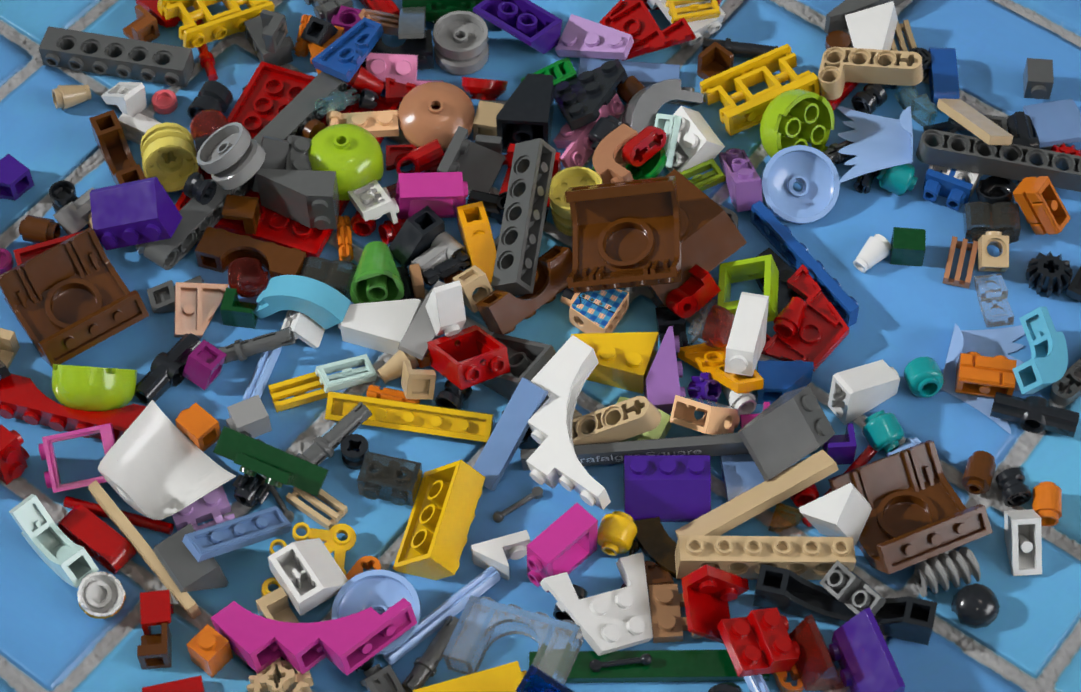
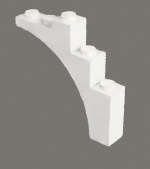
[526,335,611,510]

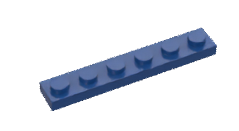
[750,201,859,327]

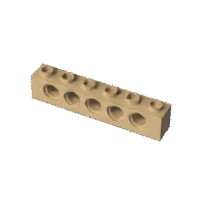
[675,535,856,580]

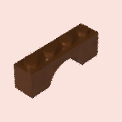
[89,110,146,185]
[195,226,309,278]
[475,245,573,335]

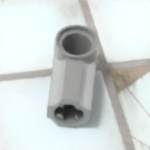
[53,187,94,235]
[411,232,466,280]

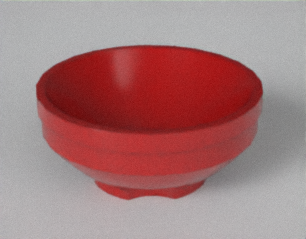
[461,77,508,101]

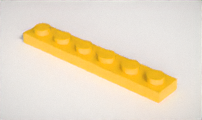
[325,391,494,442]

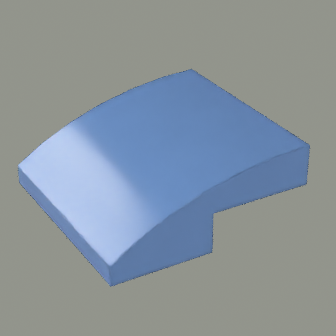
[1023,99,1081,148]
[720,453,765,502]

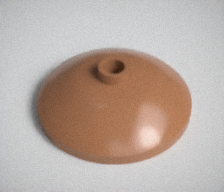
[398,81,475,151]

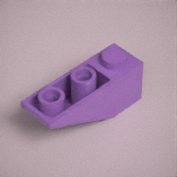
[719,148,762,212]
[644,326,686,414]

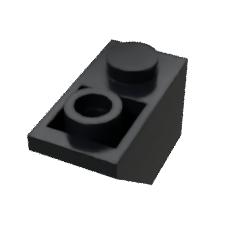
[389,206,445,267]

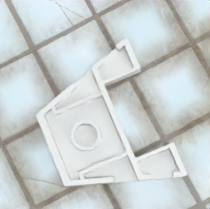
[540,552,653,656]

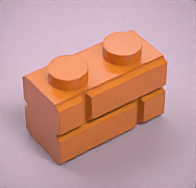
[1013,176,1071,235]
[955,352,1017,398]

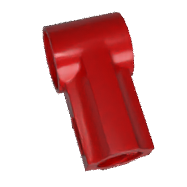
[394,139,444,173]

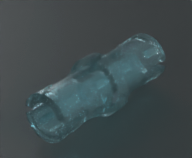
[315,88,360,115]

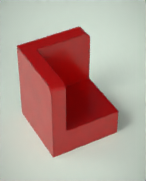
[140,590,174,635]

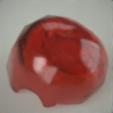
[190,109,228,141]
[227,257,268,298]
[702,305,735,349]

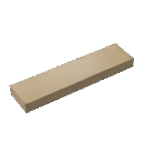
[937,98,1013,146]

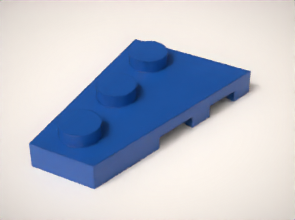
[312,17,384,83]

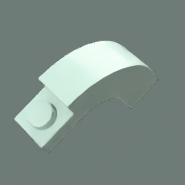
[9,494,99,588]

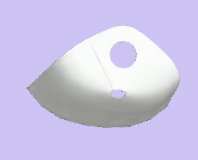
[98,400,236,520]

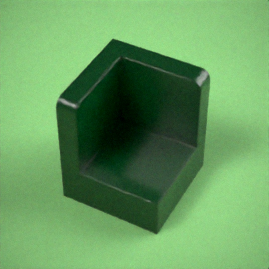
[890,227,926,266]
[220,288,258,329]

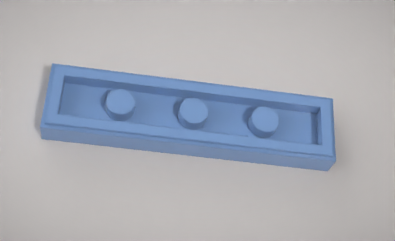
[578,57,680,87]
[473,377,548,491]
[182,506,292,562]

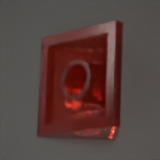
[789,614,844,691]

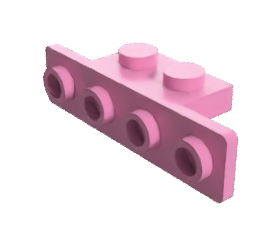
[342,52,444,89]
[553,93,625,168]

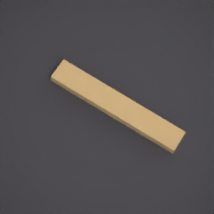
[675,449,839,538]
[88,480,202,620]

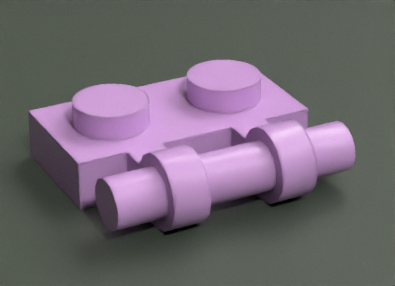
[172,485,235,531]

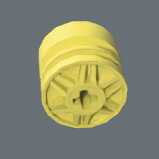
[140,122,199,192]
[549,166,602,237]

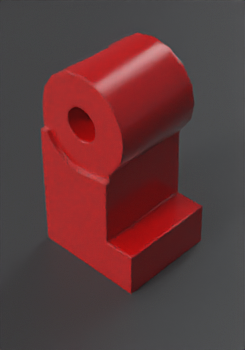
[666,264,721,319]

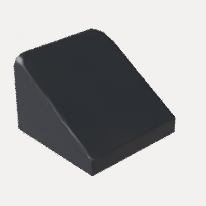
[300,16,338,46]

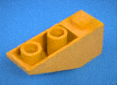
[457,201,497,288]

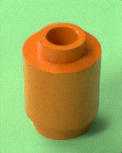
[1032,481,1062,526]

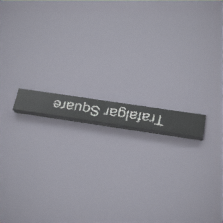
[520,433,749,471]

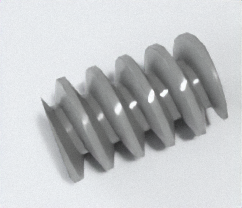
[914,547,980,597]

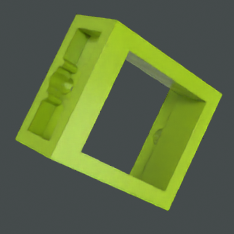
[717,254,779,329]

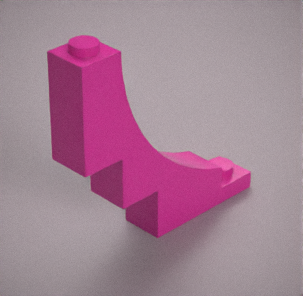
[211,598,417,676]

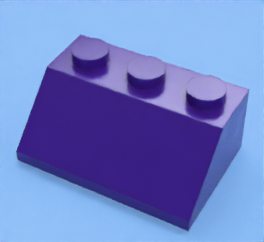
[473,0,563,54]
[90,177,183,251]
[624,455,711,522]
[829,608,905,692]

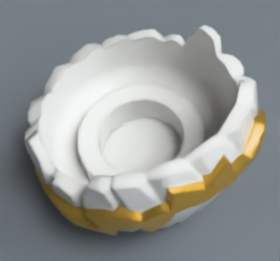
[77,571,126,619]

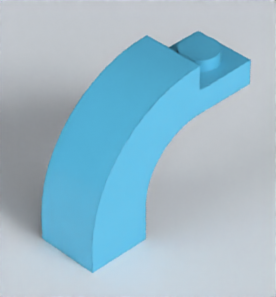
[254,275,351,330]
[1012,307,1068,395]

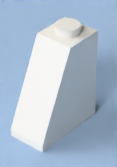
[845,1,898,50]
[725,292,769,377]
[338,298,421,355]
[828,359,900,425]

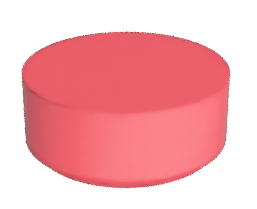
[151,89,178,114]

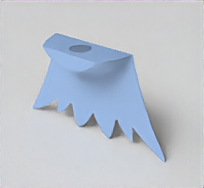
[837,105,913,183]
[940,323,1025,434]

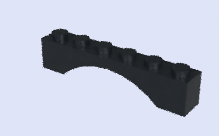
[753,564,937,645]

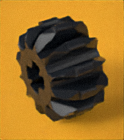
[1025,251,1073,297]

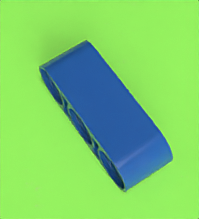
[928,48,960,109]

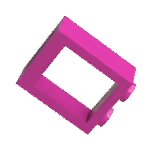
[395,172,468,219]
[38,423,116,493]
[527,503,598,592]

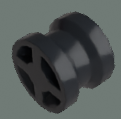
[183,172,217,205]
[340,434,370,470]

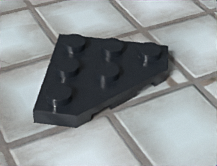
[554,59,628,131]

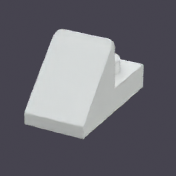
[101,82,147,117]
[471,530,530,580]

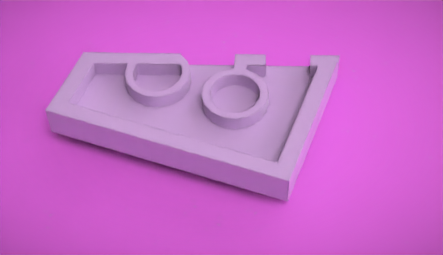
[555,14,634,60]

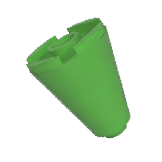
[350,241,404,304]

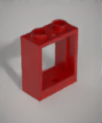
[427,325,510,390]

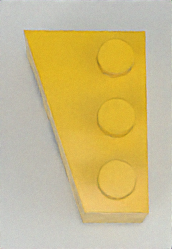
[571,332,659,394]

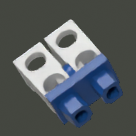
[923,165,983,211]

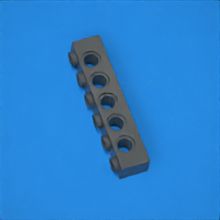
[39,26,195,87]
[491,138,556,296]

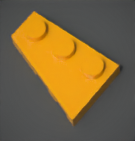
[678,339,764,394]

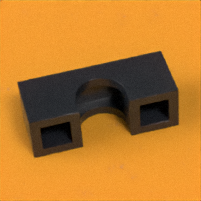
[361,29,434,70]

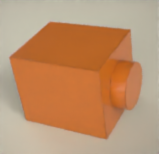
[175,402,221,452]
[186,624,233,678]

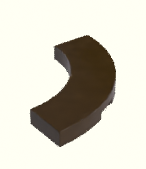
[633,517,679,580]

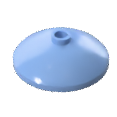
[761,145,840,224]
[332,569,421,655]

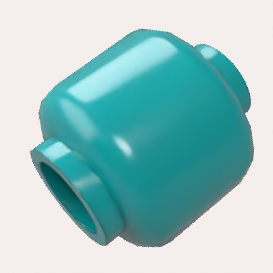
[876,164,918,196]
[904,357,944,397]
[862,410,904,454]

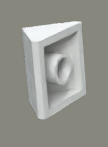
[799,483,872,546]

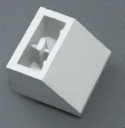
[664,106,725,173]
[268,538,348,616]

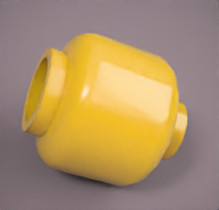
[597,511,637,556]

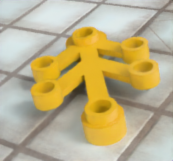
[261,522,356,597]

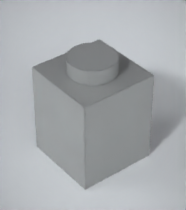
[226,395,272,438]

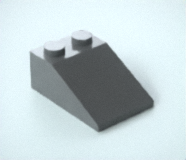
[256,169,340,230]
[474,333,556,400]
[738,385,836,481]

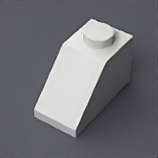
[425,280,466,337]
[1004,509,1042,576]

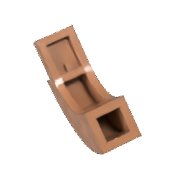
[592,123,638,184]

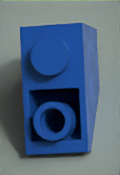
[756,360,814,404]

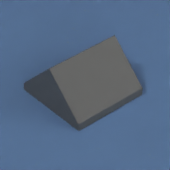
[153,523,228,593]

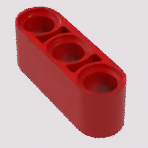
[57,504,137,574]

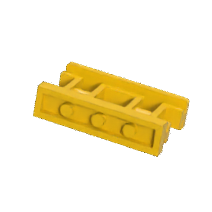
[157,0,275,48]
[700,44,820,136]

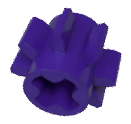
[687,372,722,403]

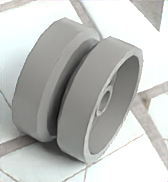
[433,11,489,75]
[196,122,266,190]

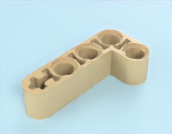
[818,47,923,100]
[572,396,662,445]

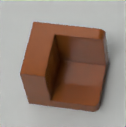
[123,4,160,42]

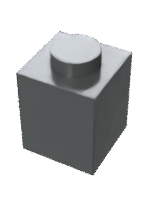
[1023,58,1054,99]

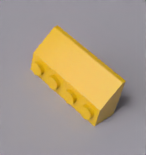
[392,460,485,580]

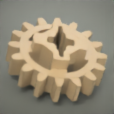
[247,658,314,692]

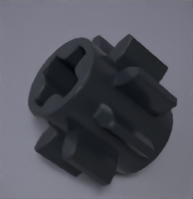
[232,473,269,507]

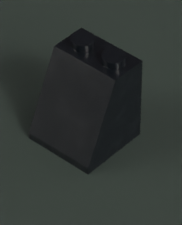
[496,74,554,153]

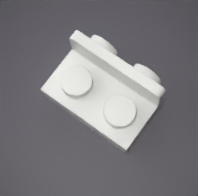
[348,180,400,224]

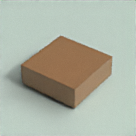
[409,263,425,299]

